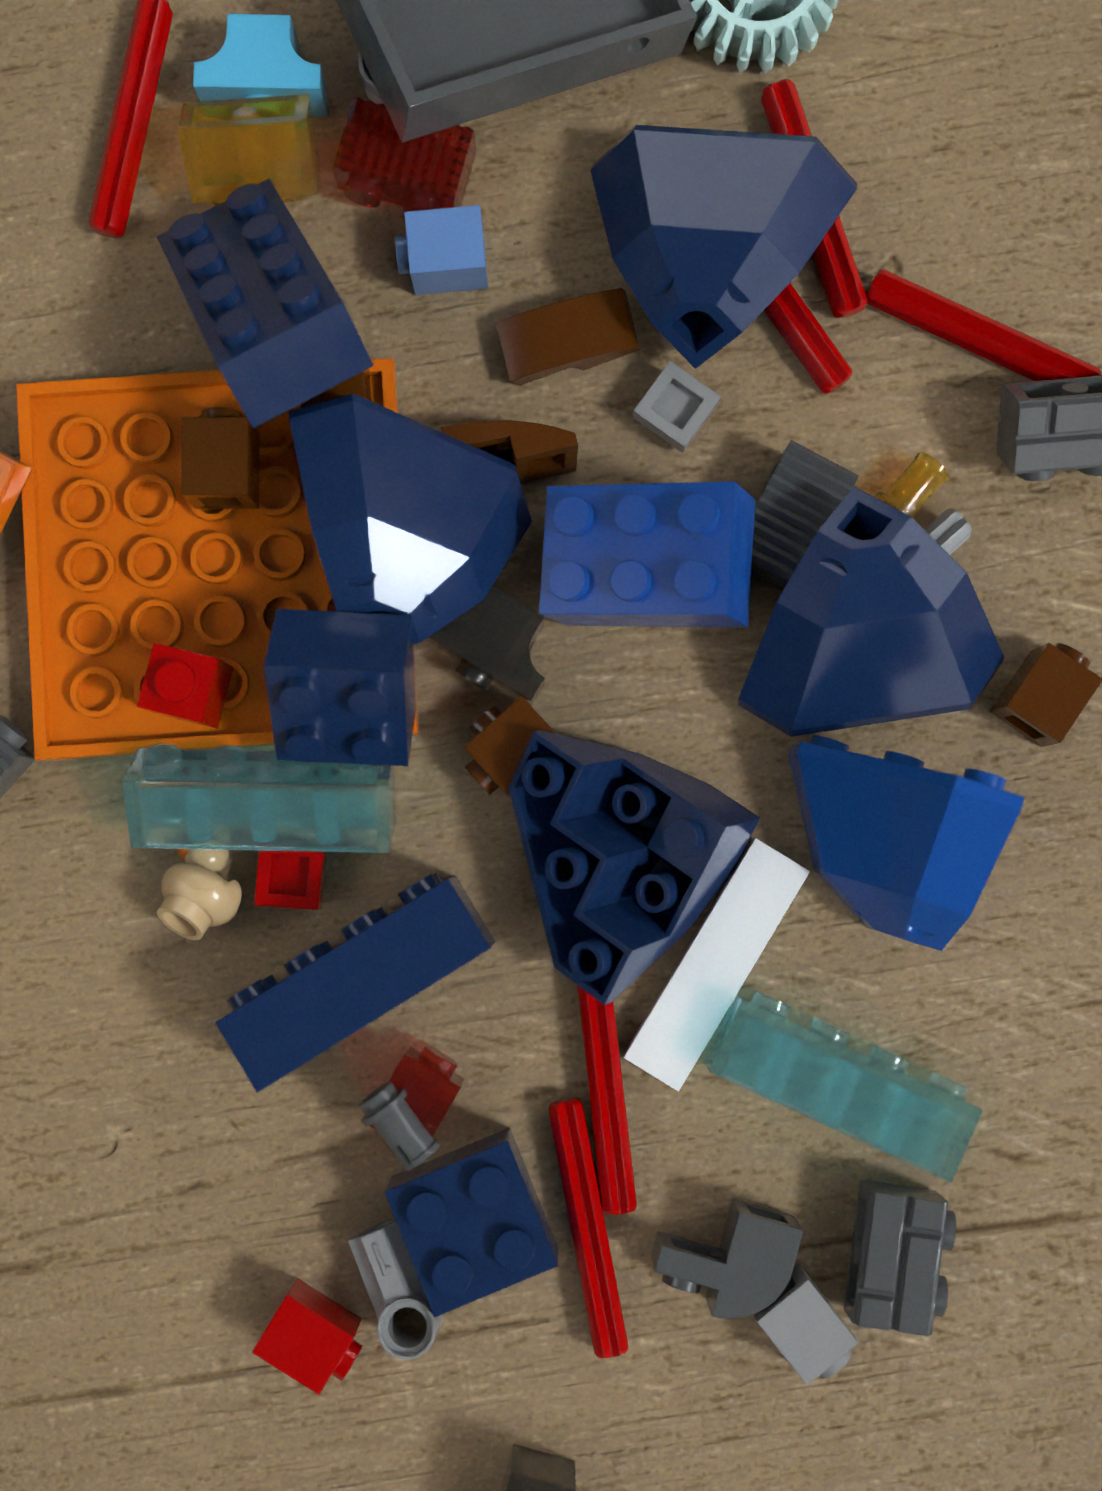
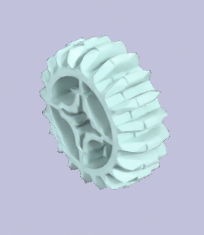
[689,0,839,74]

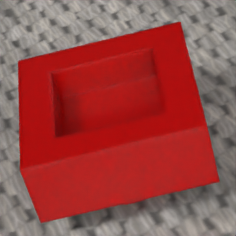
[254,841,327,910]

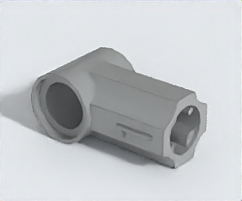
[348,1219,444,1360]

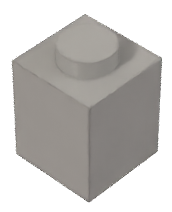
[754,1263,859,1385]

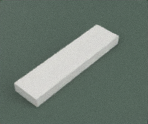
[623,838,810,1092]

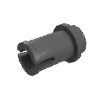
[358,1081,440,1172]

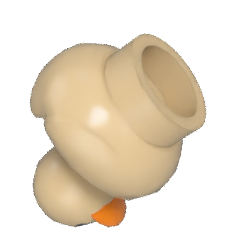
[157,833,242,940]

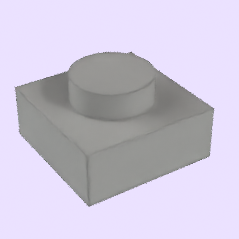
[632,361,721,453]

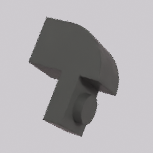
[651,1199,804,1319]

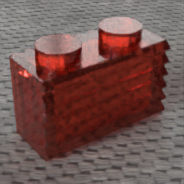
[332,97,476,212]

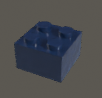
[264,609,416,766]
[384,1128,558,1318]

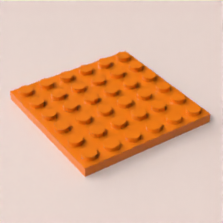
[16,358,419,761]

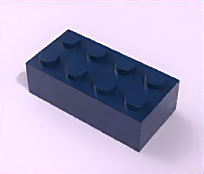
[157,179,374,428]
[215,873,495,1093]

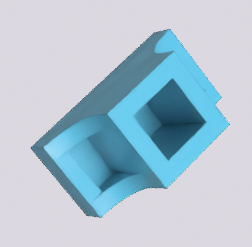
[193,14,329,123]

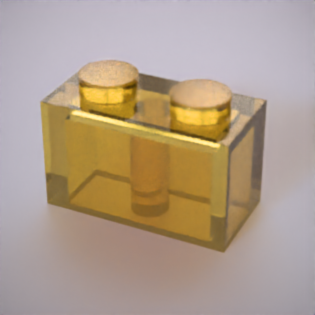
[177,94,320,206]

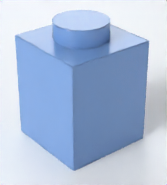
[395,205,488,295]

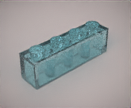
[122,744,396,853]
[704,990,983,1183]

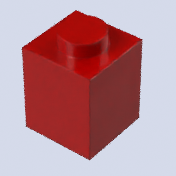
[137,642,234,729]
[252,1278,363,1395]

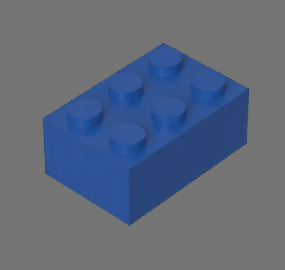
[539,481,755,628]

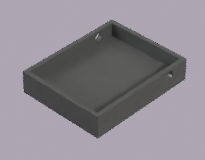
[336,0,697,143]

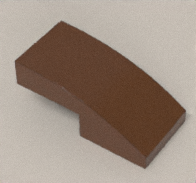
[495,288,640,386]
[441,420,578,483]

